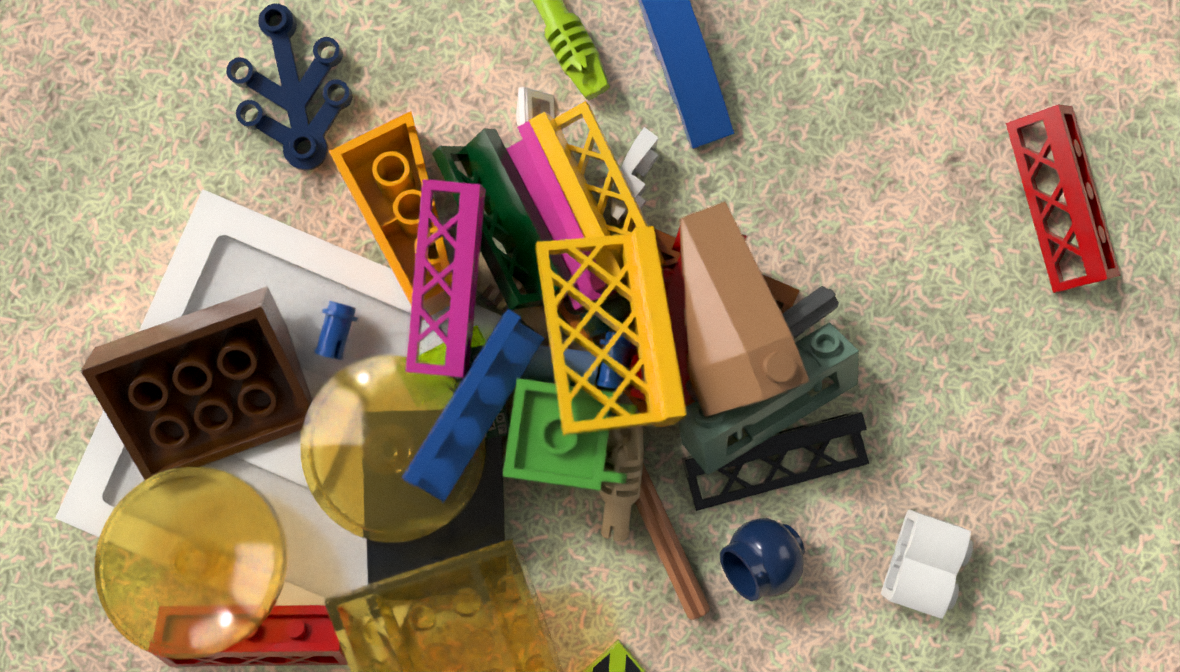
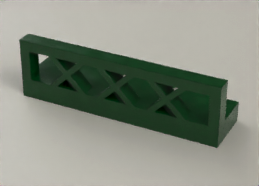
[432,128,572,310]

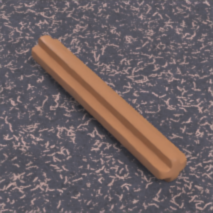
[635,463,710,620]

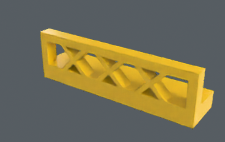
[529,101,666,286]

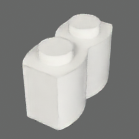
[881,509,973,619]

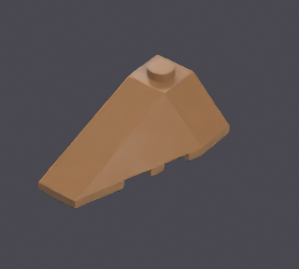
[679,201,810,416]

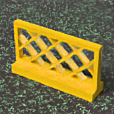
[536,226,686,436]

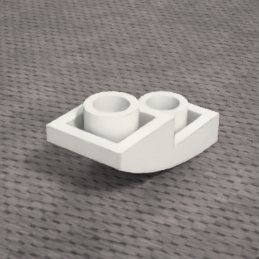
[610,127,659,226]

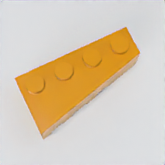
[329,111,453,320]

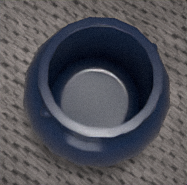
[720,518,805,601]

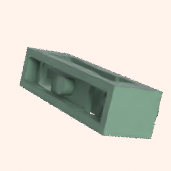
[678,322,859,475]

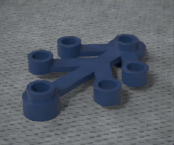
[226,4,353,171]

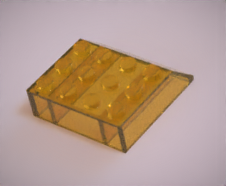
[324,539,563,672]

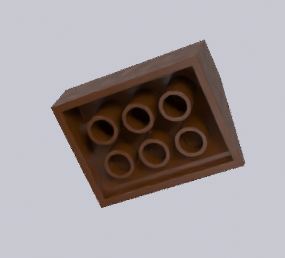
[81,286,319,485]

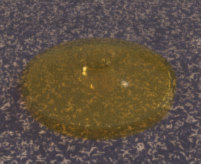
[300,355,485,542]
[94,467,288,659]

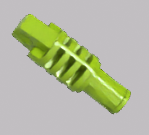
[531,0,610,101]

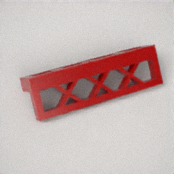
[1006,104,1121,293]
[151,605,350,667]

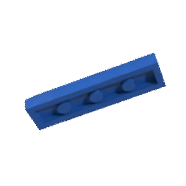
[402,309,544,502]

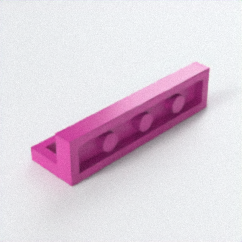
[506,121,617,311]
[405,179,486,377]

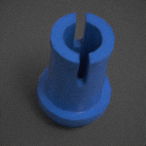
[314,300,358,360]
[597,331,636,390]

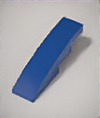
[638,0,734,149]

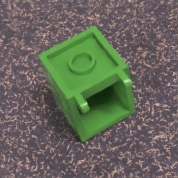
[503,379,637,490]

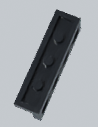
[681,412,869,511]

